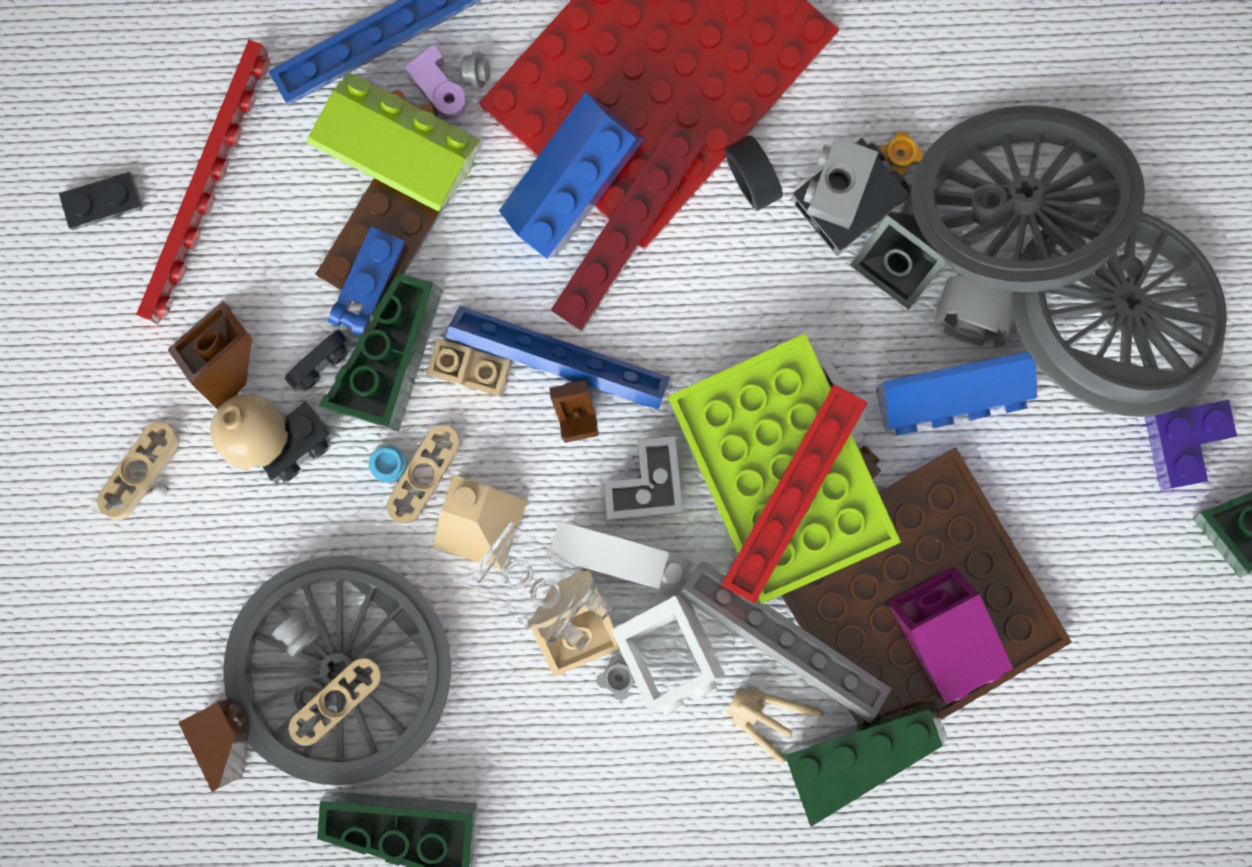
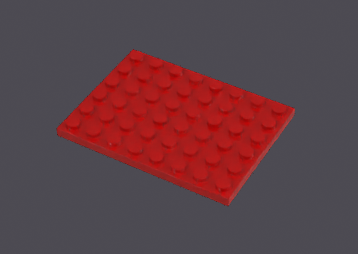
[478,0,840,251]

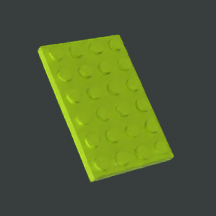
[667,333,901,604]

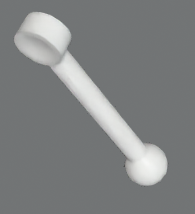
[90,485,167,516]

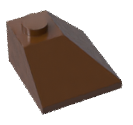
[167,301,252,409]
[178,698,247,792]

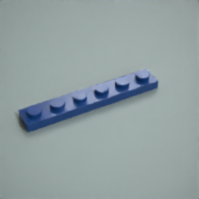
[268,0,482,106]
[446,305,670,410]

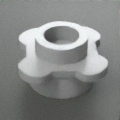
[597,656,636,701]

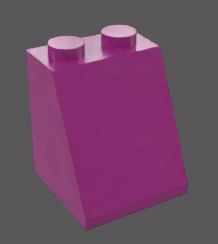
[887,566,1013,705]

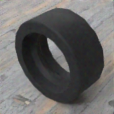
[724,135,783,211]

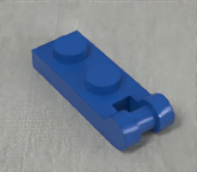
[328,227,406,336]

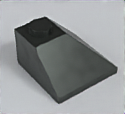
[850,212,958,310]

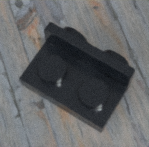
[263,401,335,483]

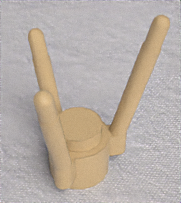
[726,686,823,764]

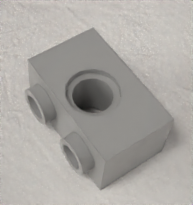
[803,136,878,229]

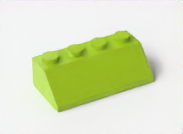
[307,72,481,212]

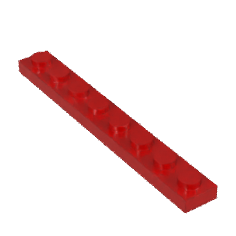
[136,39,270,325]

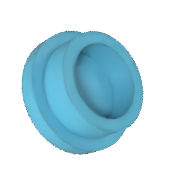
[369,445,407,482]

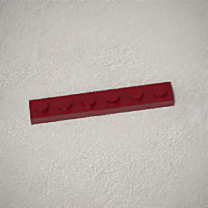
[551,122,706,331]

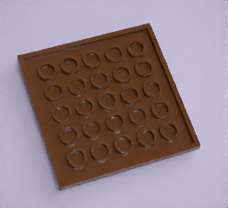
[781,447,1072,725]

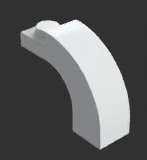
[548,521,688,594]

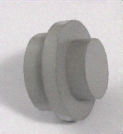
[462,51,491,89]

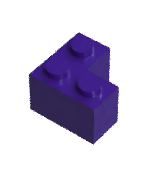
[1144,400,1237,491]

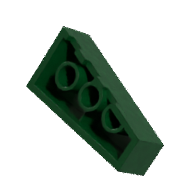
[318,273,443,432]
[1192,492,1252,578]
[785,700,947,827]
[317,791,477,867]

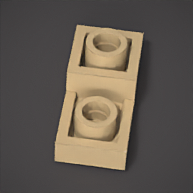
[426,339,513,397]

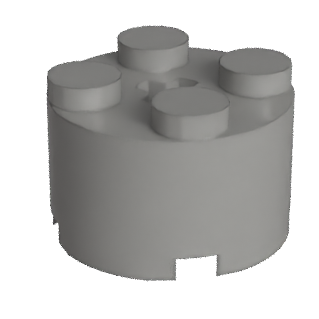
[933,273,1014,347]

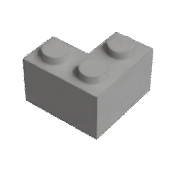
[604,436,683,521]

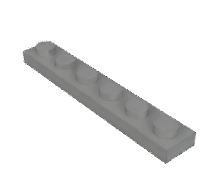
[679,561,892,723]

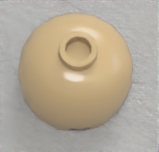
[210,393,288,471]

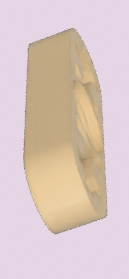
[97,422,179,520]
[387,425,461,524]
[289,658,382,746]

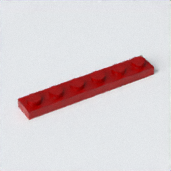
[721,384,868,604]

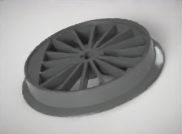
[911,105,1145,292]
[1011,212,1227,417]
[223,556,451,785]

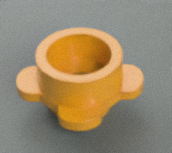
[879,131,923,175]

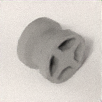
[272,609,321,657]

